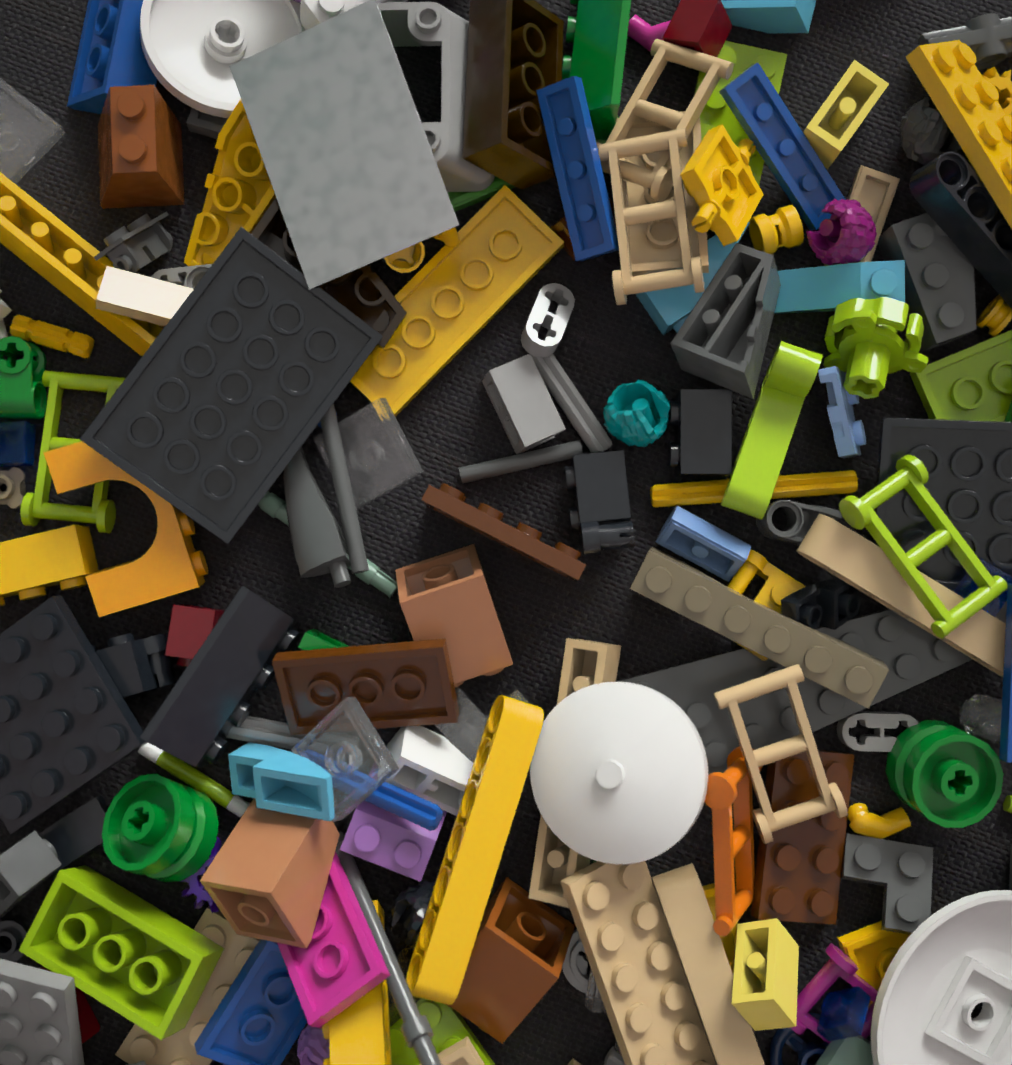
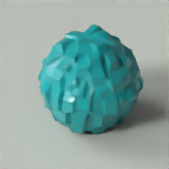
[603,380,670,447]

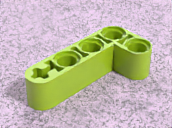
[721,341,823,520]

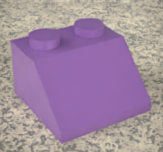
[340,761,447,882]

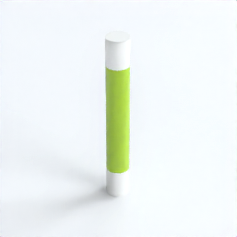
[138,743,250,818]

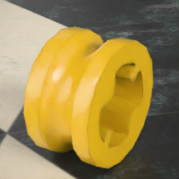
[976,295,1012,337]

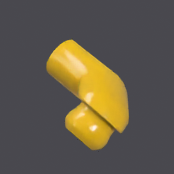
[848,803,911,839]

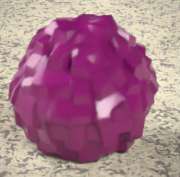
[806,199,877,265]

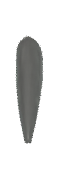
[283,446,351,588]

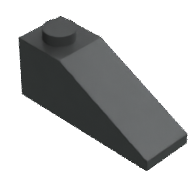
[0,831,62,919]

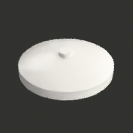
[140,0,306,118]
[530,682,708,864]

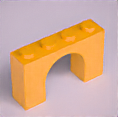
[43,441,208,617]

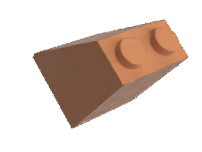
[395,544,513,688]
[200,798,340,949]

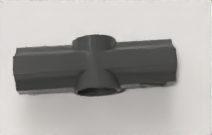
[918,13,1012,70]

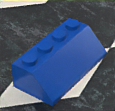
[67,0,157,114]

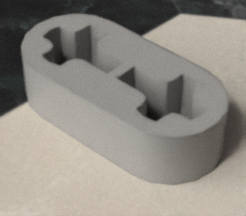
[521,283,575,358]
[836,711,919,752]

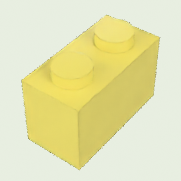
[803,60,889,169]
[732,918,799,1031]

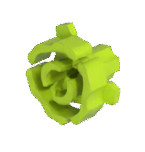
[823,297,928,399]

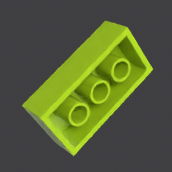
[18,865,225,1040]

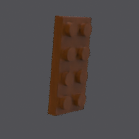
[421,483,586,581]
[272,639,460,735]
[751,749,854,925]

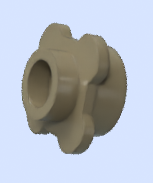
[0,467,26,509]

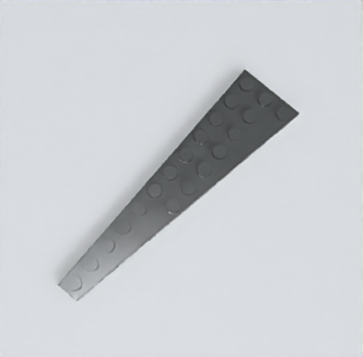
[616,591,1007,775]

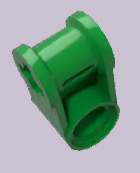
[0,336,47,419]

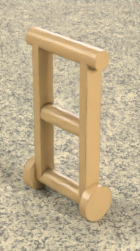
[596,39,734,202]
[599,128,705,305]
[714,664,848,844]

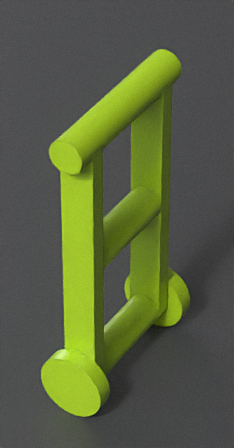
[20,370,126,533]
[839,455,1008,638]

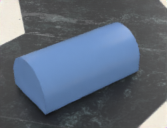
[656,505,751,582]

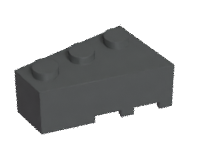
[878,213,977,353]
[670,243,781,399]

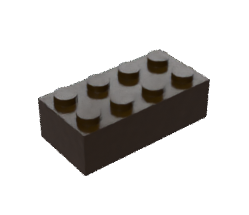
[463,0,564,190]

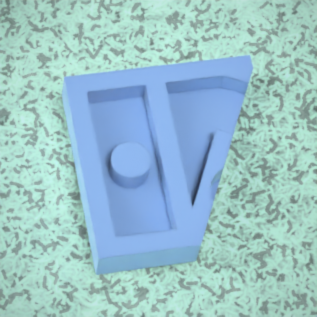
[818,366,866,458]

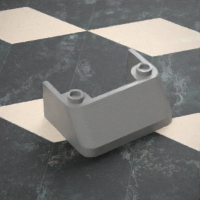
[377,2,495,192]

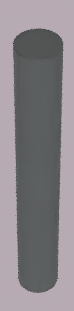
[459,440,583,484]

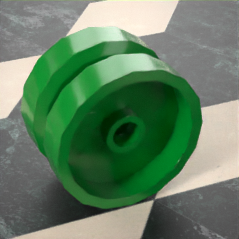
[886,720,1003,828]
[102,774,219,882]

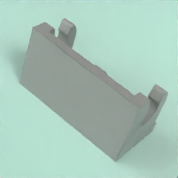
[482,354,566,454]

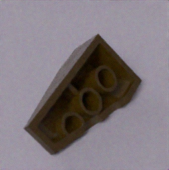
[251,198,407,349]

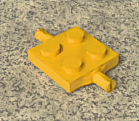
[680,124,764,246]

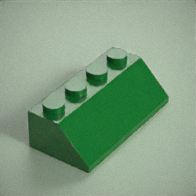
[562,0,631,140]

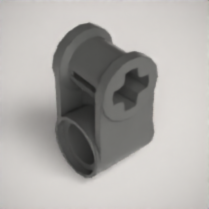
[756,500,843,547]

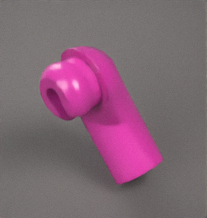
[627,14,671,52]

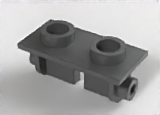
[94,211,173,273]

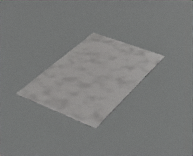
[229,0,459,290]

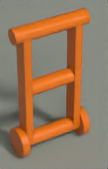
[704,746,762,936]

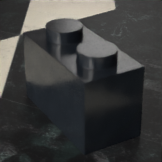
[668,389,732,478]

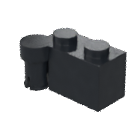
[564,450,635,557]
[92,633,177,697]

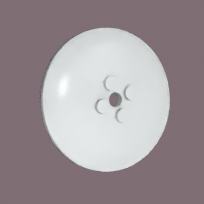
[871,890,1012,1065]

